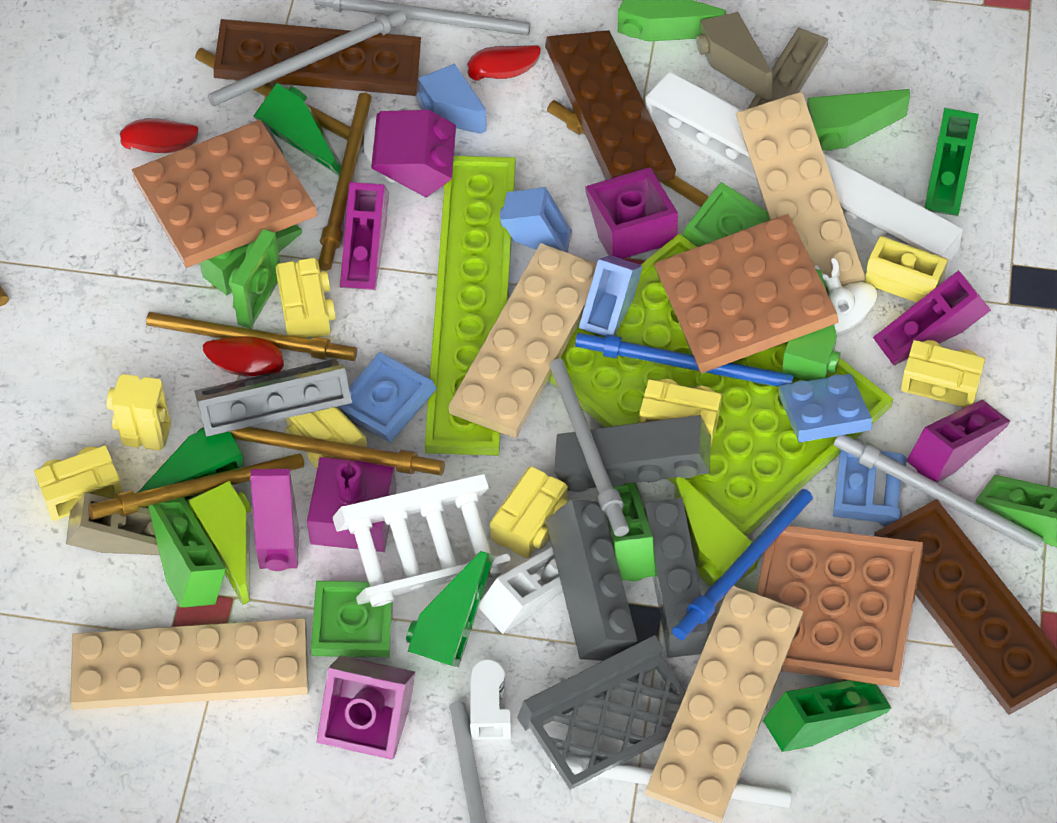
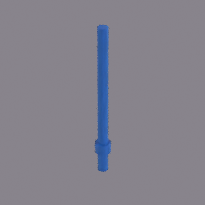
[575,333,794,387]
[672,489,813,640]

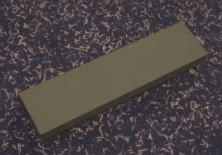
[747,27,828,109]

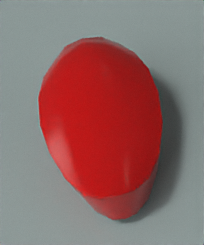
[467,45,541,81]
[120,118,199,153]
[203,336,284,376]

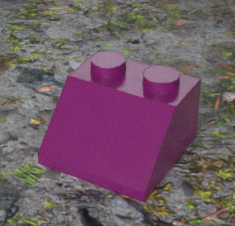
[371,110,456,198]
[585,167,678,259]
[316,655,416,760]

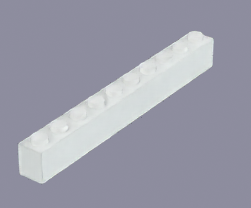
[646,71,963,263]

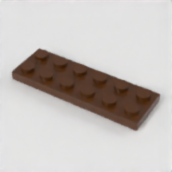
[214,19,421,96]
[545,30,676,181]
[874,499,1057,715]

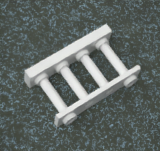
[332,474,511,607]

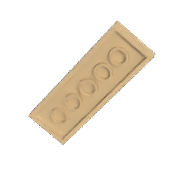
[736,92,865,292]
[449,243,597,438]
[645,586,804,823]
[70,618,308,710]

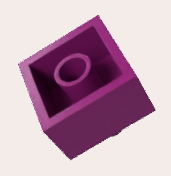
[307,457,397,552]

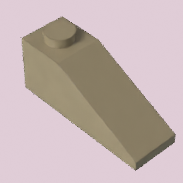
[696,12,772,100]
[66,492,160,555]

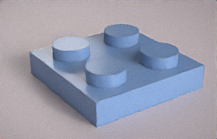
[338,352,437,443]
[779,374,872,442]

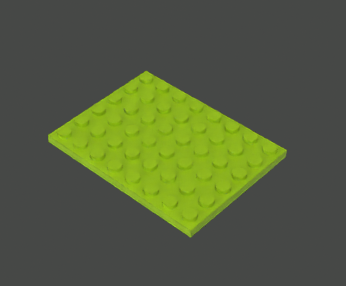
[548,234,893,536]

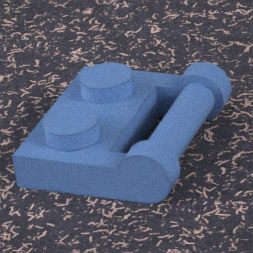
[833,449,907,527]

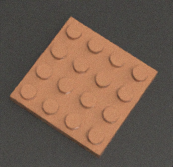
[132,120,317,268]
[654,214,839,374]
[756,526,923,687]

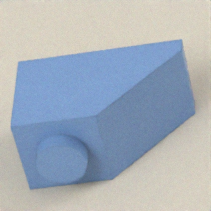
[416,63,487,134]
[500,187,572,253]
[579,255,643,337]

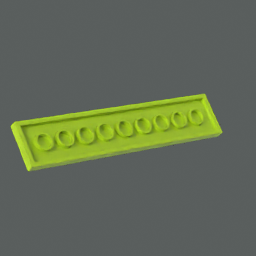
[425,156,516,456]

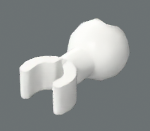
[814,258,855,315]

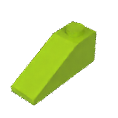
[674,477,758,586]
[189,481,252,605]

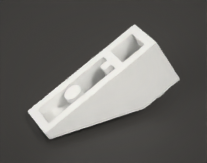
[478,547,563,634]

